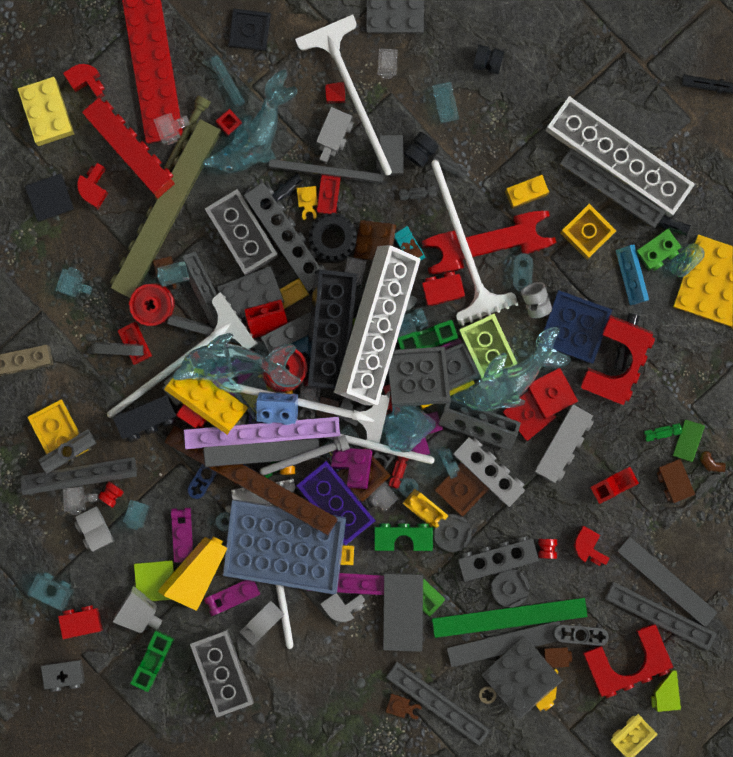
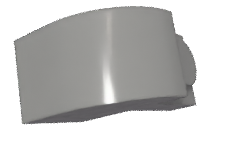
[321,593,366,622]
[240,601,284,645]

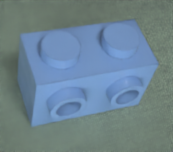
[257,392,298,425]

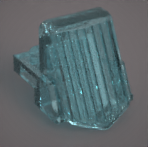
[383,406,436,453]

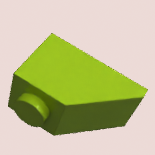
[651,670,681,712]

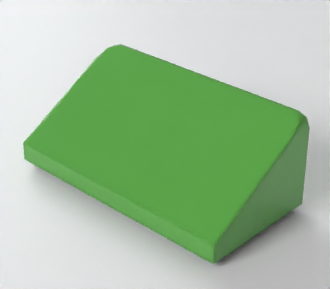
[673,420,705,462]
[423,579,445,617]

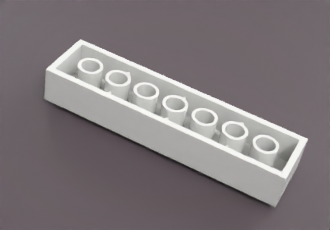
[546,96,695,218]
[334,245,421,405]

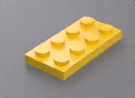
[164,363,249,435]

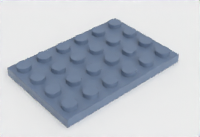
[223,499,346,594]

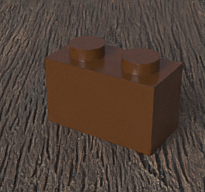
[656,459,695,503]

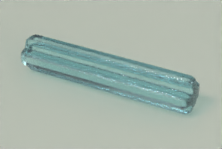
[210,55,245,107]

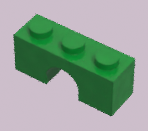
[397,320,458,350]
[375,523,433,551]
[130,630,175,692]

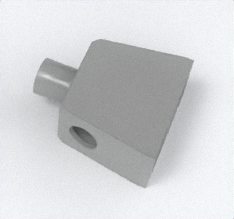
[113,586,162,633]

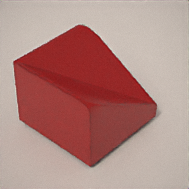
[326,82,346,104]
[215,109,242,137]

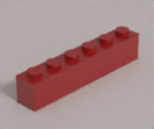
[82,98,175,199]

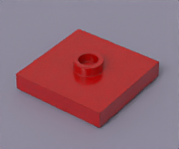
[526,368,578,419]
[503,390,556,441]

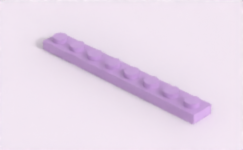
[184,417,340,449]

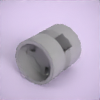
[521,282,552,318]

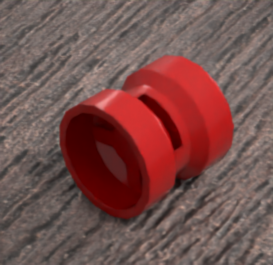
[98,481,124,508]
[538,539,558,559]

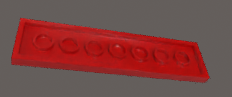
[122,0,183,144]

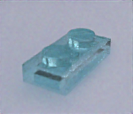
[432,82,459,124]

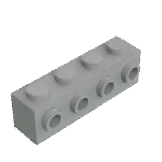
[534,405,594,483]

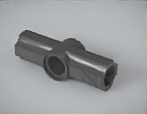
[38,429,97,474]

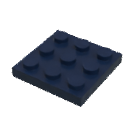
[539,290,612,364]

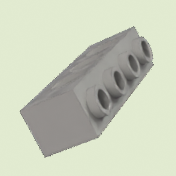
[453,437,525,507]

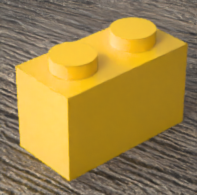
[505,175,549,209]

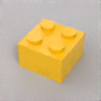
[561,204,616,260]

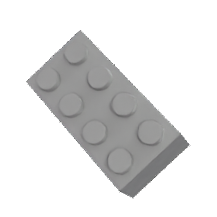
[205,189,278,276]
[190,630,254,717]

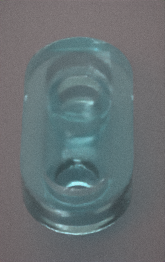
[670,243,704,277]
[513,253,533,292]
[437,446,460,479]

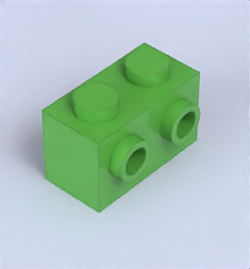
[636,229,681,271]

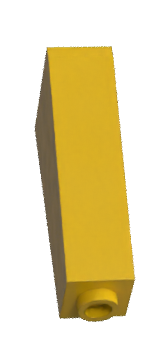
[158,537,227,611]

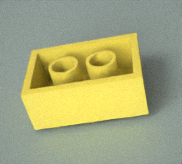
[18,77,74,146]

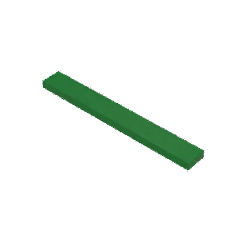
[432,598,588,638]

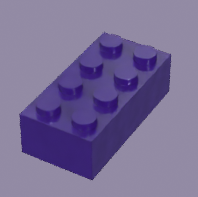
[296,461,375,545]

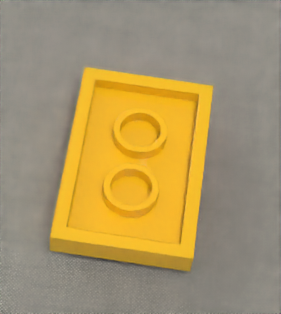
[28,399,89,461]

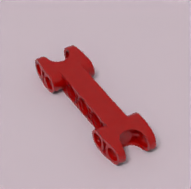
[421,211,557,274]

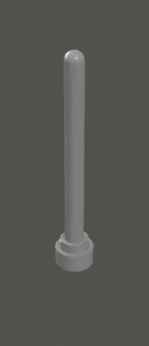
[259,435,350,475]

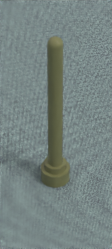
[163,95,211,171]

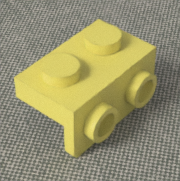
[611,714,658,757]

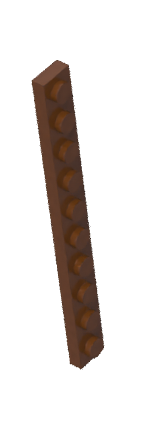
[165,426,338,536]

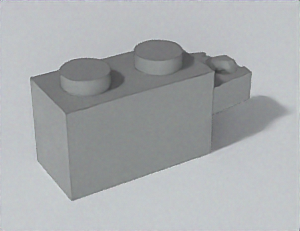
[316,107,354,164]

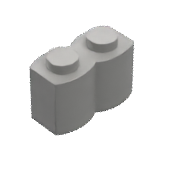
[74,507,114,552]

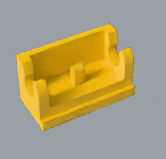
[402,488,448,528]

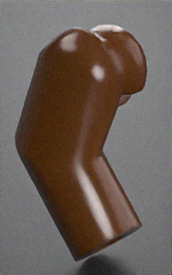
[700,451,726,472]

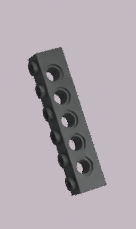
[244,183,326,291]

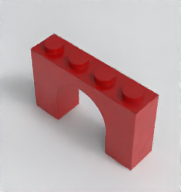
[581,315,655,405]
[582,623,673,698]

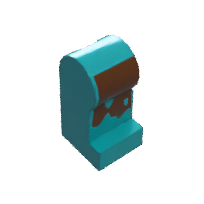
[394,226,426,261]

